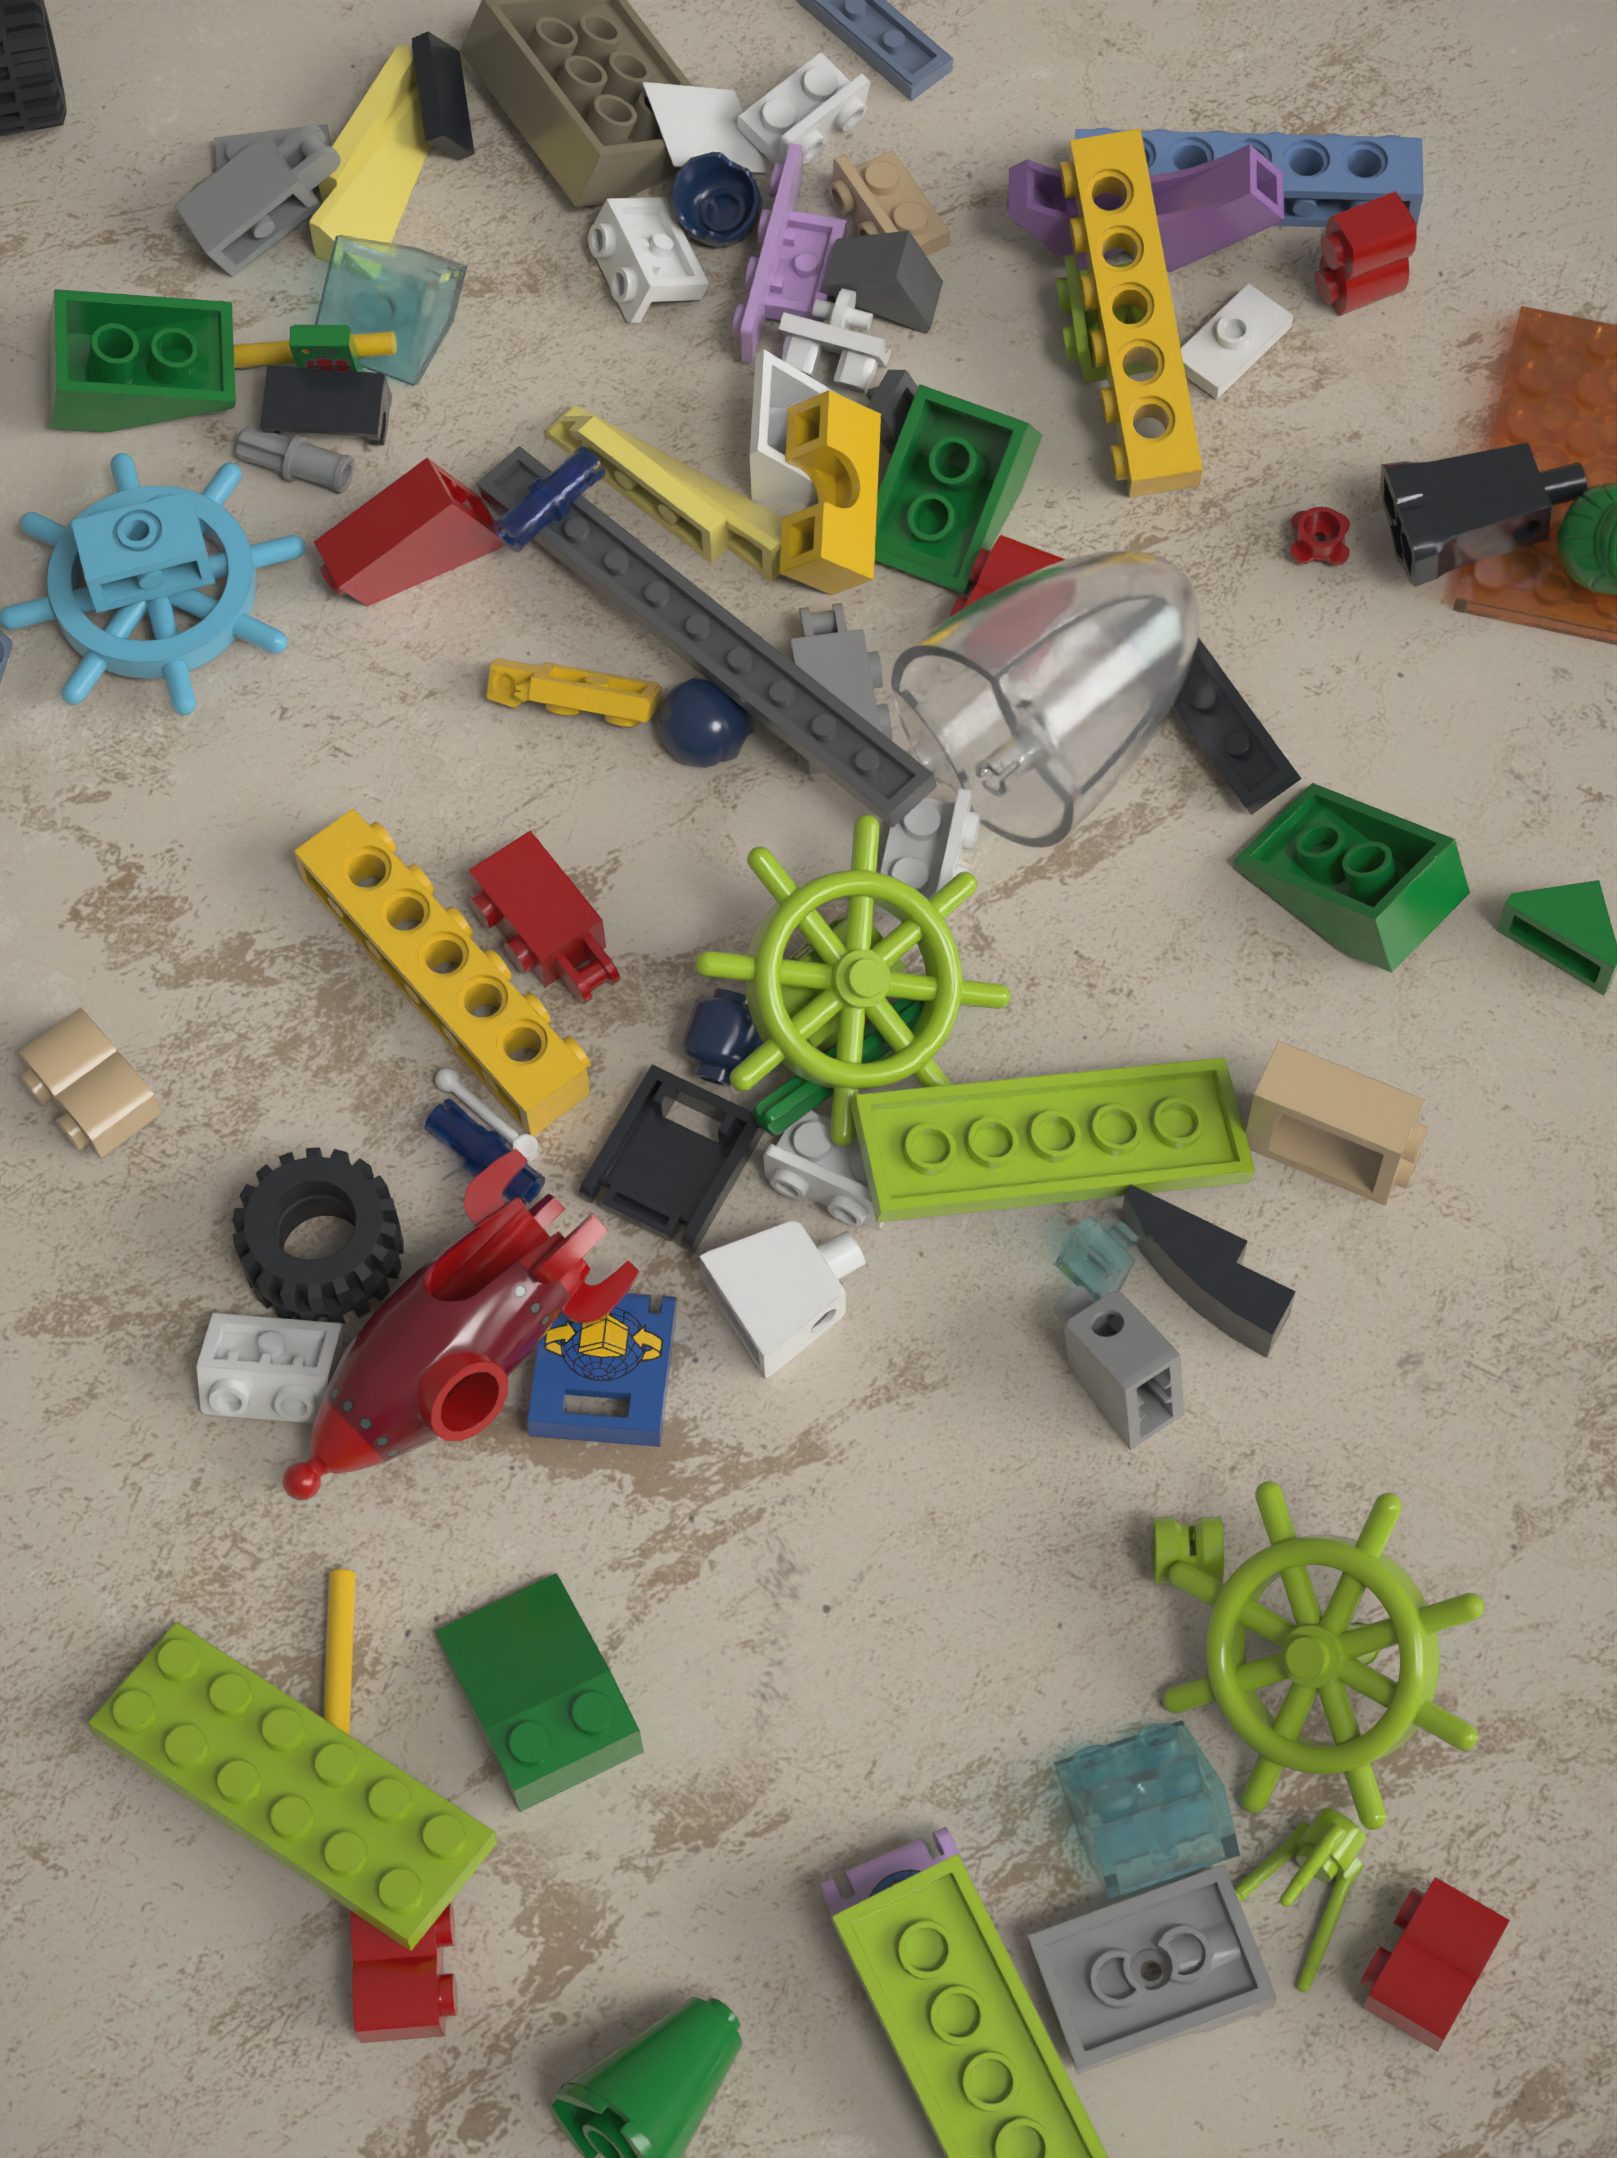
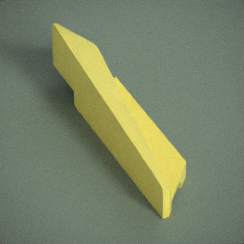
[309,44,464,278]
[545,406,782,582]

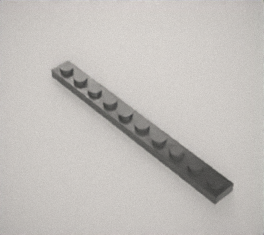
[476,446,937,828]

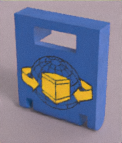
[527,1293,677,1447]

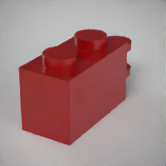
[468,830,621,1004]

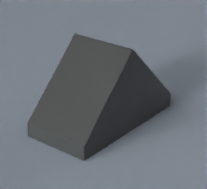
[820,230,943,334]

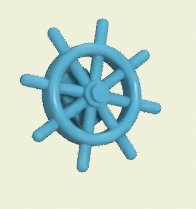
[0,453,306,715]

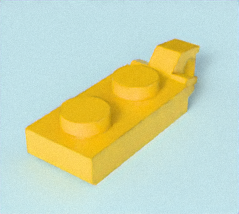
[487,658,662,727]

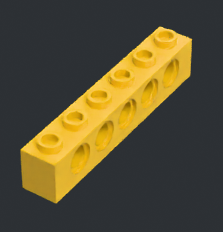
[1060,128,1203,498]
[294,808,591,1137]

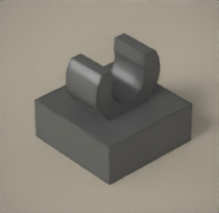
[866,369,918,454]

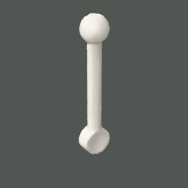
[435,1067,538,1162]

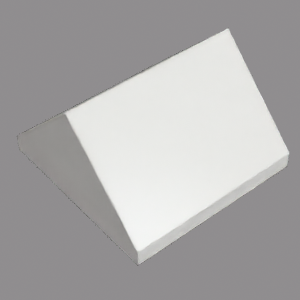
[750,350,840,503]

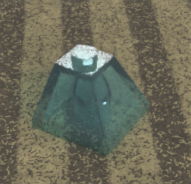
[315,235,468,386]

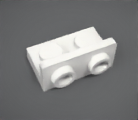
[737,52,871,165]
[587,197,710,323]
[874,788,981,923]
[763,1111,884,1231]
[196,1313,343,1424]

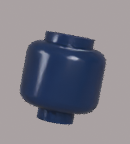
[680,988,764,1087]

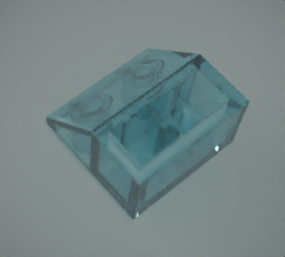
[1054,1720,1240,1899]

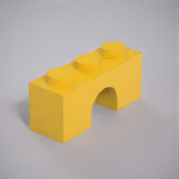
[779,390,881,595]

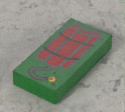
[289,325,364,372]

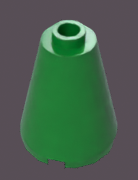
[551,1997,742,2158]

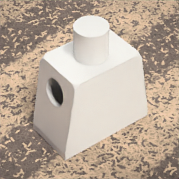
[699,1221,865,1379]

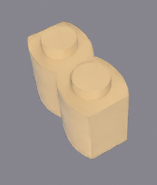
[18,1007,163,1158]

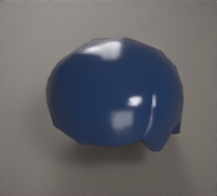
[670,151,763,247]
[657,676,753,768]

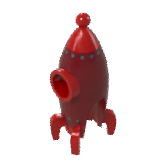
[282,1149,640,1501]

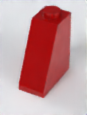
[314,457,507,607]

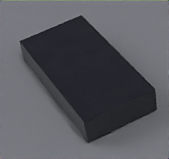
[411,31,475,161]

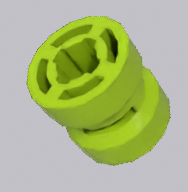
[1151,1517,1224,1585]

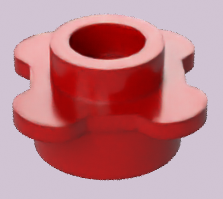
[1290,506,1350,566]

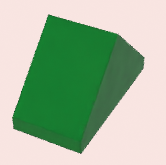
[1496,880,1617,996]

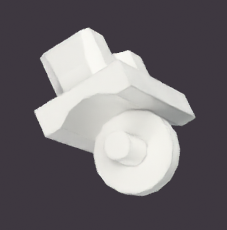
[778,288,891,393]

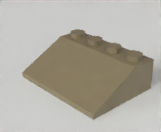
[460,0,692,207]

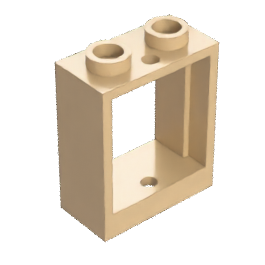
[1246,1040,1429,1206]

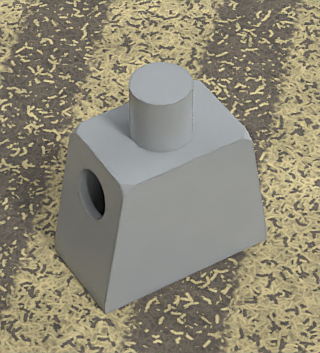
[1054,1286,1184,1450]

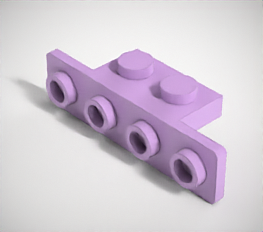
[732,143,847,363]

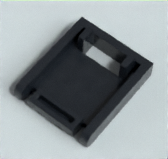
[579,1064,765,1253]

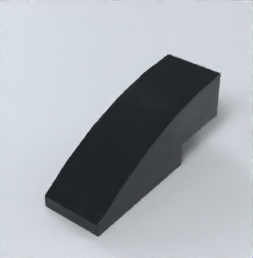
[1121,1184,1296,1358]

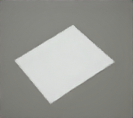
[642,82,767,174]

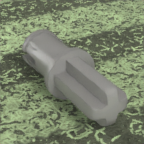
[236,426,355,493]

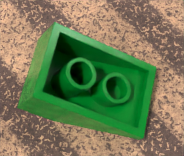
[48,289,236,432]
[875,384,1043,595]
[1234,783,1470,973]
[435,1573,644,1812]

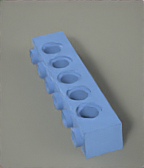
[1075,128,1424,229]

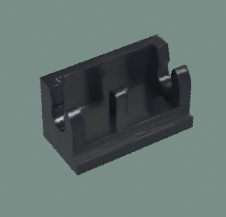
[260,365,392,445]

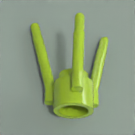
[1234,1808,1367,1993]

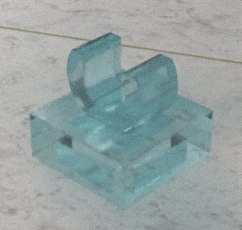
[1055,1215,1140,1301]

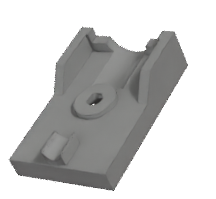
[1027,1864,1277,2075]

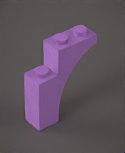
[1007,144,1284,273]

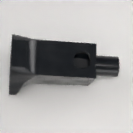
[1380,442,1588,587]

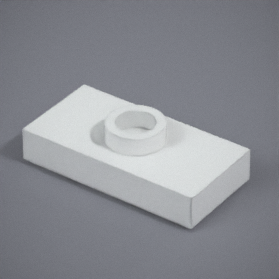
[1181,283,1294,400]

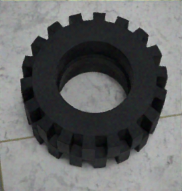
[0,0,67,136]
[232,1147,404,1324]

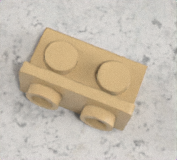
[829,150,950,256]

